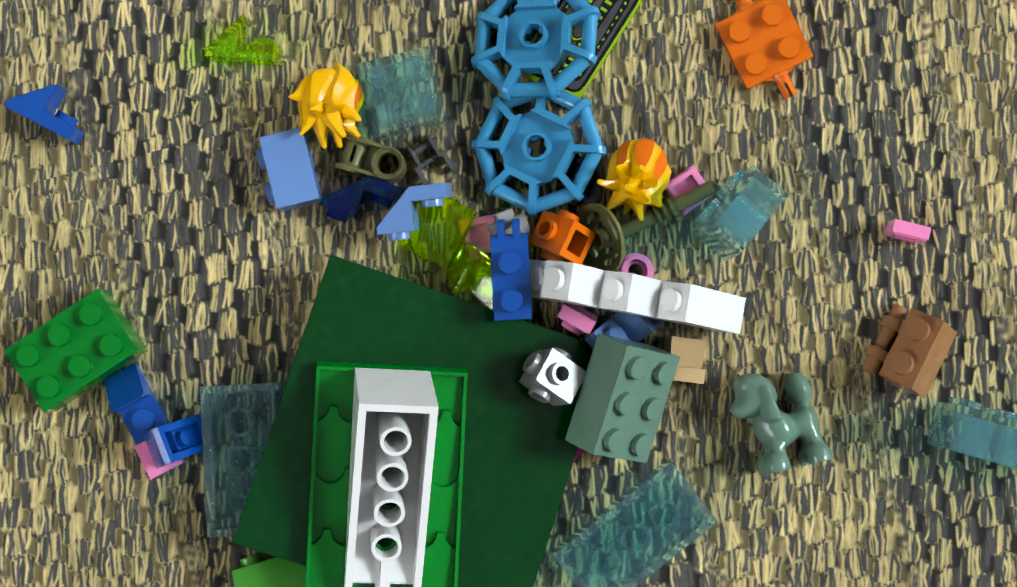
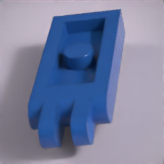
[490,218,532,321]

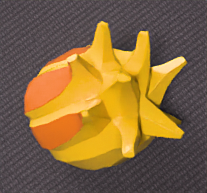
[288,61,365,149]
[597,138,672,221]

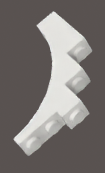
[529,259,746,334]

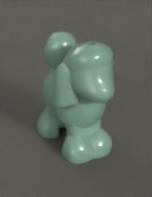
[730,373,832,476]

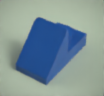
[4,84,85,145]
[104,362,169,444]
[144,414,212,469]

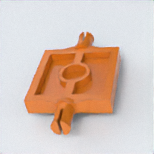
[715,0,813,100]

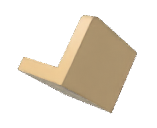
[667,336,706,384]

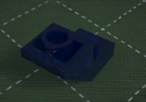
[319,176,405,223]

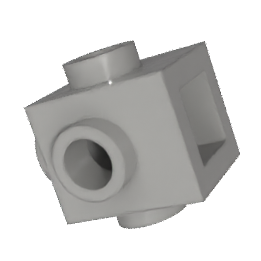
[519,347,586,406]

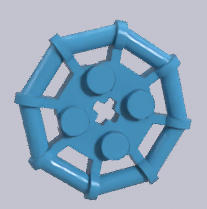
[471,0,601,101]
[471,79,606,217]

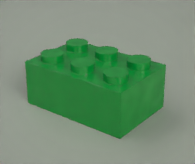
[4,289,147,413]

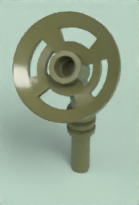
[576,180,716,272]

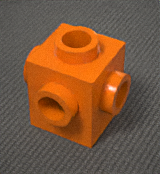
[529,209,596,265]

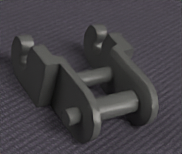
[406,134,457,185]

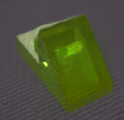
[205,15,284,66]
[446,239,494,311]

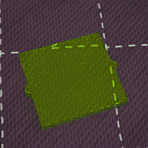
[399,197,478,270]

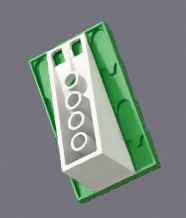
[305,361,468,587]

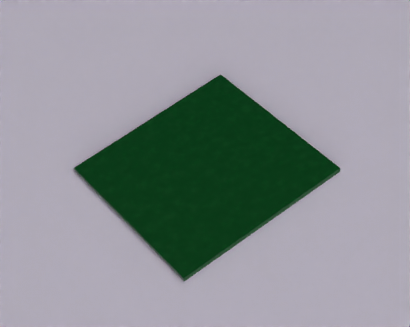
[232,255,593,587]

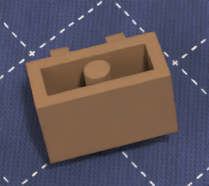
[862,303,957,399]

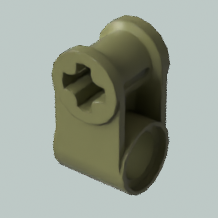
[334,133,408,184]

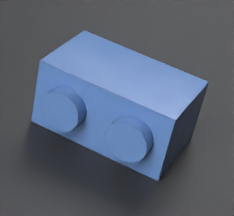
[256,127,324,212]

